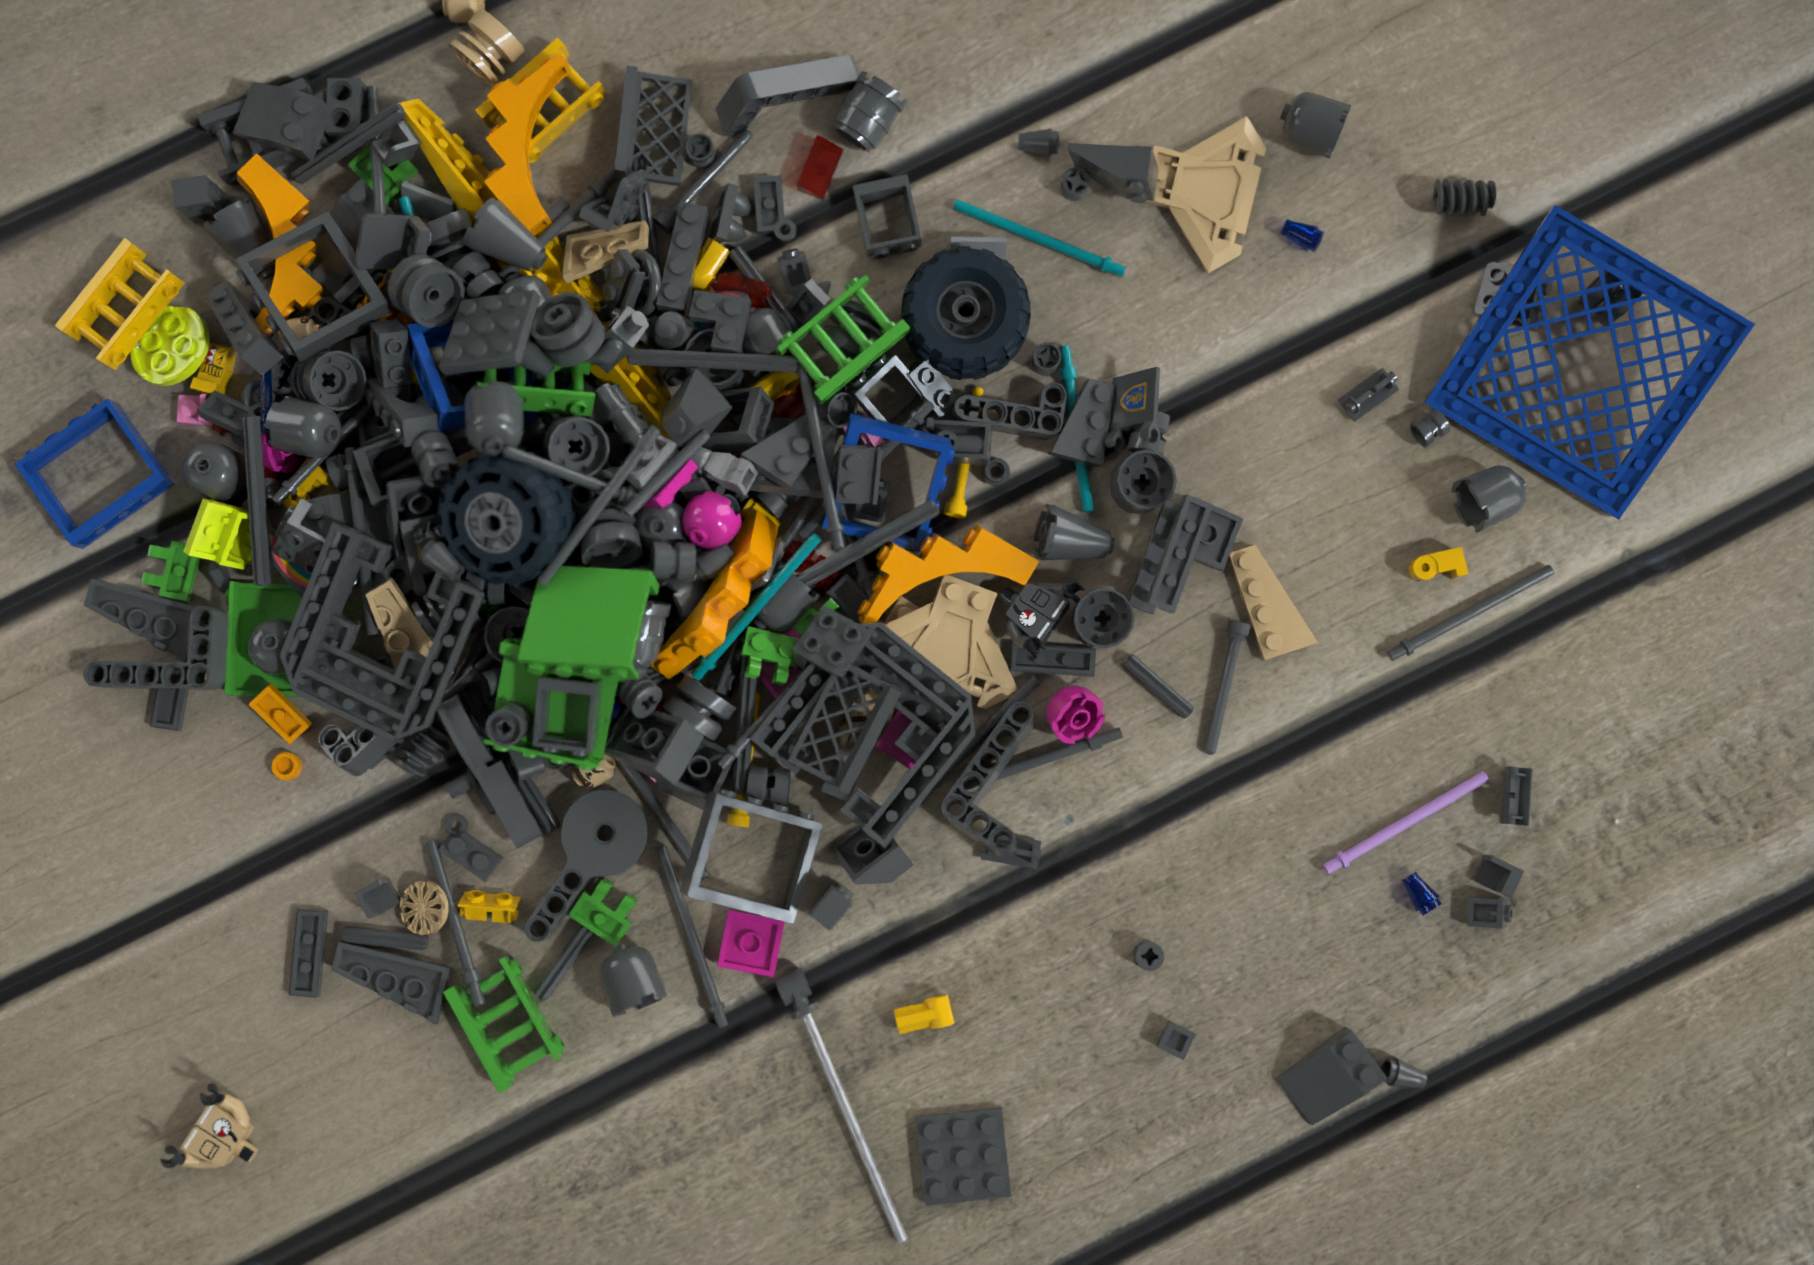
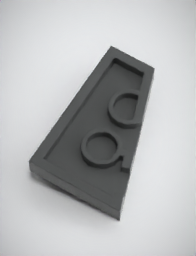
[1047,378,1115,467]
[740,414,834,491]

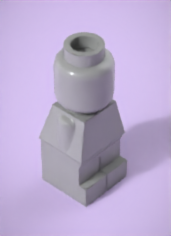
[690,447,758,496]

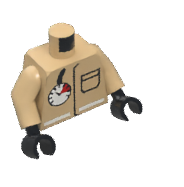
[160,1083,259,1169]

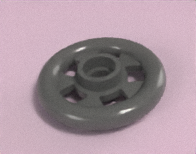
[632,250,661,317]

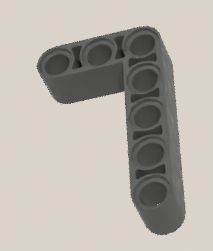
[715,55,860,136]
[83,605,229,690]
[941,702,1035,857]

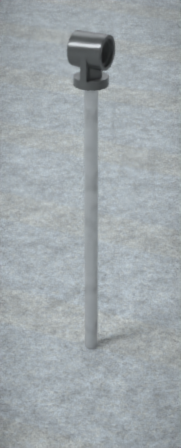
[775,968,908,1243]

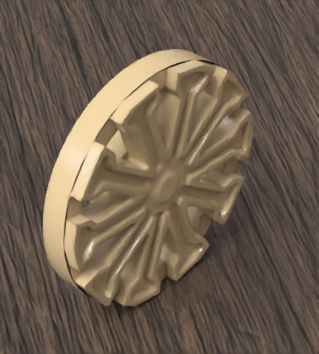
[399,881,449,935]

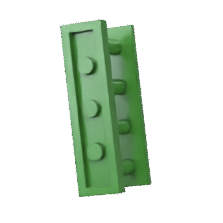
[777,275,910,405]
[477,341,595,416]
[443,955,565,1094]

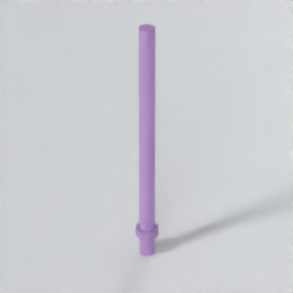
[1323,771,1489,874]

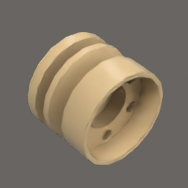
[449,9,524,86]

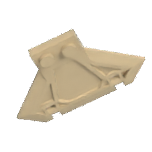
[1146,116,1266,274]
[885,575,1018,709]

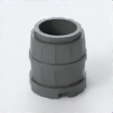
[833,71,907,152]
[634,598,671,667]

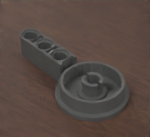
[437,694,543,849]
[524,790,648,942]

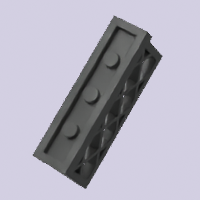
[614,65,692,187]
[788,665,902,795]

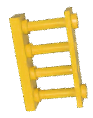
[475,37,606,163]
[54,238,185,371]

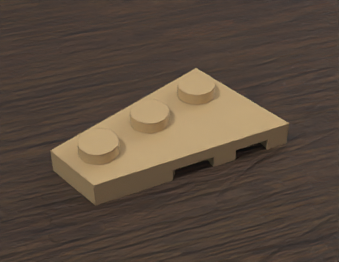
[562,220,649,284]

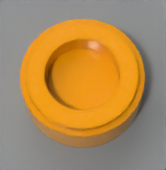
[271,752,303,780]

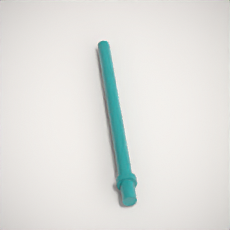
[953,199,1126,277]
[691,533,821,681]

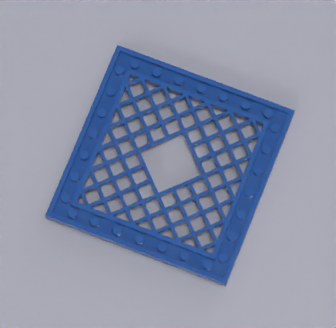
[1424,205,1755,519]

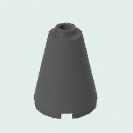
[203,198,276,280]
[464,198,547,272]
[1033,504,1115,560]

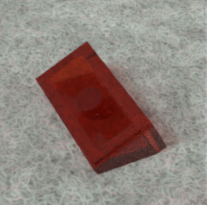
[797,135,844,200]

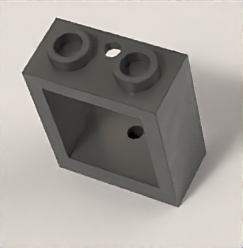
[853,174,921,259]
[846,351,926,426]
[702,386,774,453]
[353,436,410,509]
[533,673,602,756]

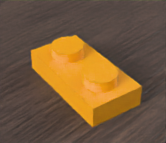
[248,683,313,745]

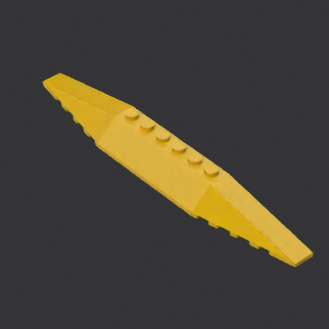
[398,98,679,448]

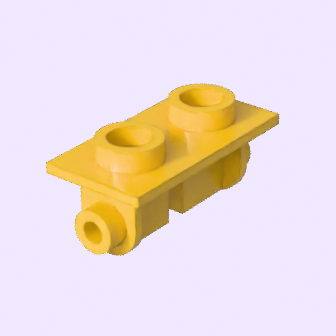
[458,890,521,924]

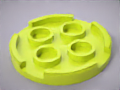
[130,305,210,386]

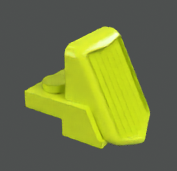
[183,499,252,570]

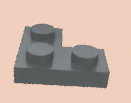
[689,290,751,353]

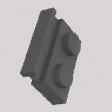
[602,249,646,310]
[835,444,882,505]

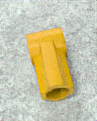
[693,238,730,293]
[747,369,801,401]
[894,994,954,1034]

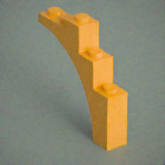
[484,52,571,237]
[237,153,323,337]
[651,510,778,680]
[857,524,1039,624]

